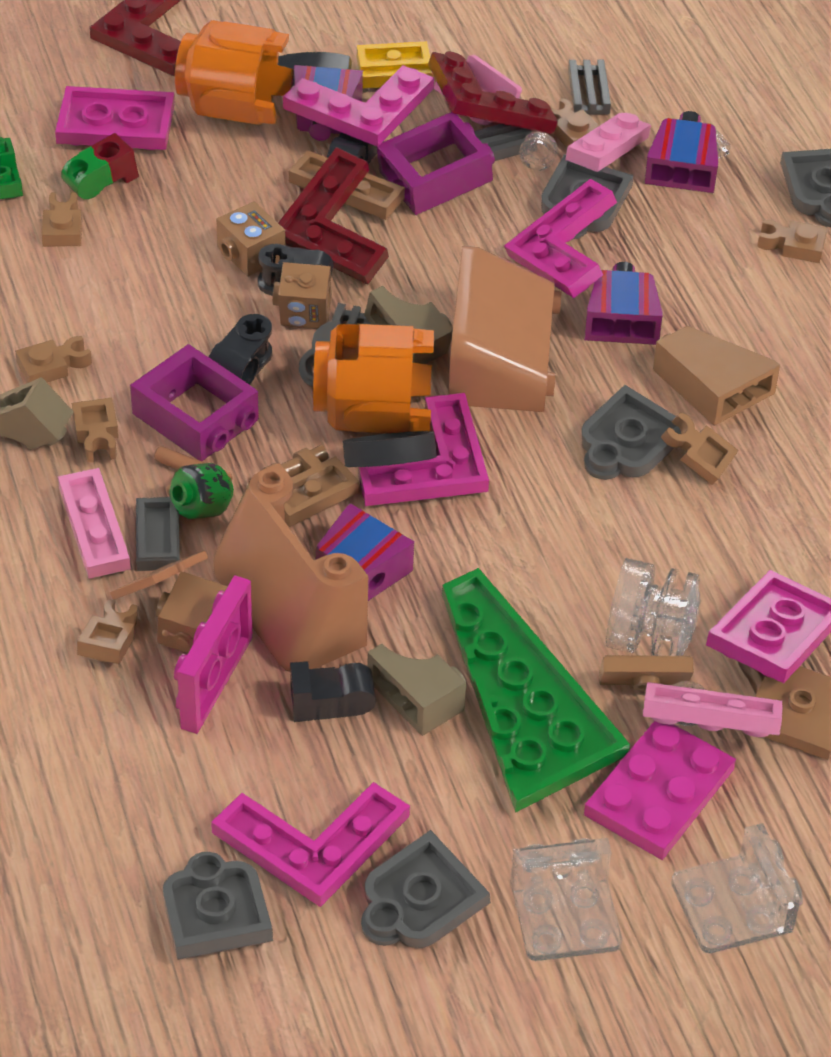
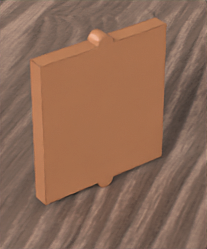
[110,550,208,600]

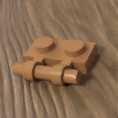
[250,445,359,527]

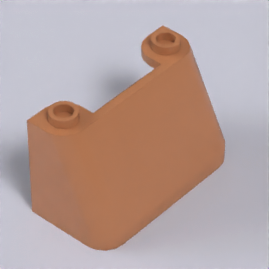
[448,246,562,412]
[213,463,368,672]

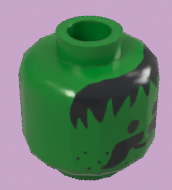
[169,463,234,520]

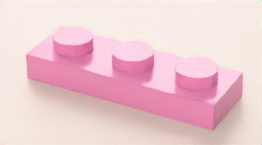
[565,113,651,172]
[58,468,131,579]
[643,682,782,737]

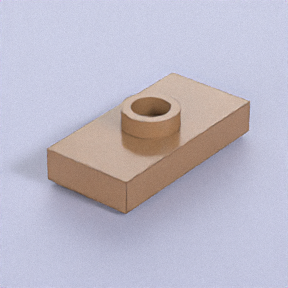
[599,655,694,691]

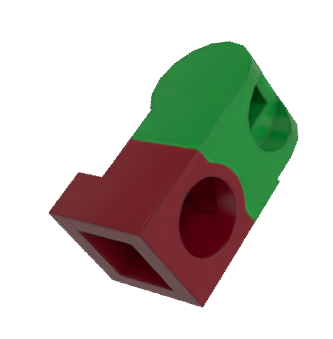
[61,133,139,199]

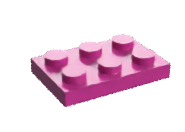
[55,86,175,150]
[706,570,831,684]
[174,575,253,734]
[584,721,736,860]

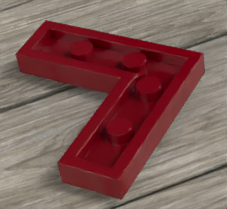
[90,0,181,76]
[428,51,558,134]
[278,147,389,285]

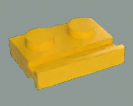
[357,41,434,88]

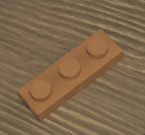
[289,150,405,220]

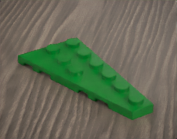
[442,568,630,813]

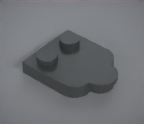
[780,149,831,227]
[541,155,633,239]
[582,385,681,480]
[361,830,491,948]
[163,852,273,960]

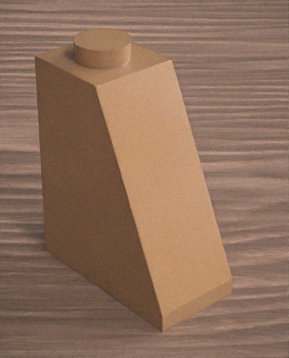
[653,326,780,426]

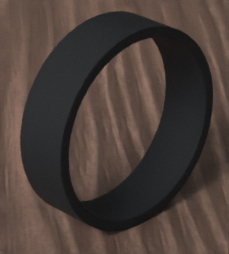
[343,431,437,467]

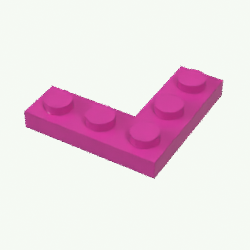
[283,65,434,147]
[504,179,617,299]
[358,393,489,506]
[211,782,410,907]

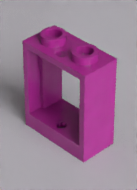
[376,112,495,215]
[130,344,259,461]

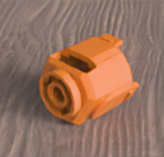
[175,20,294,125]
[313,324,434,433]

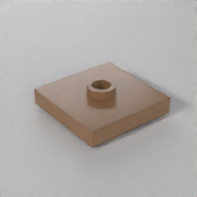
[755,666,831,760]

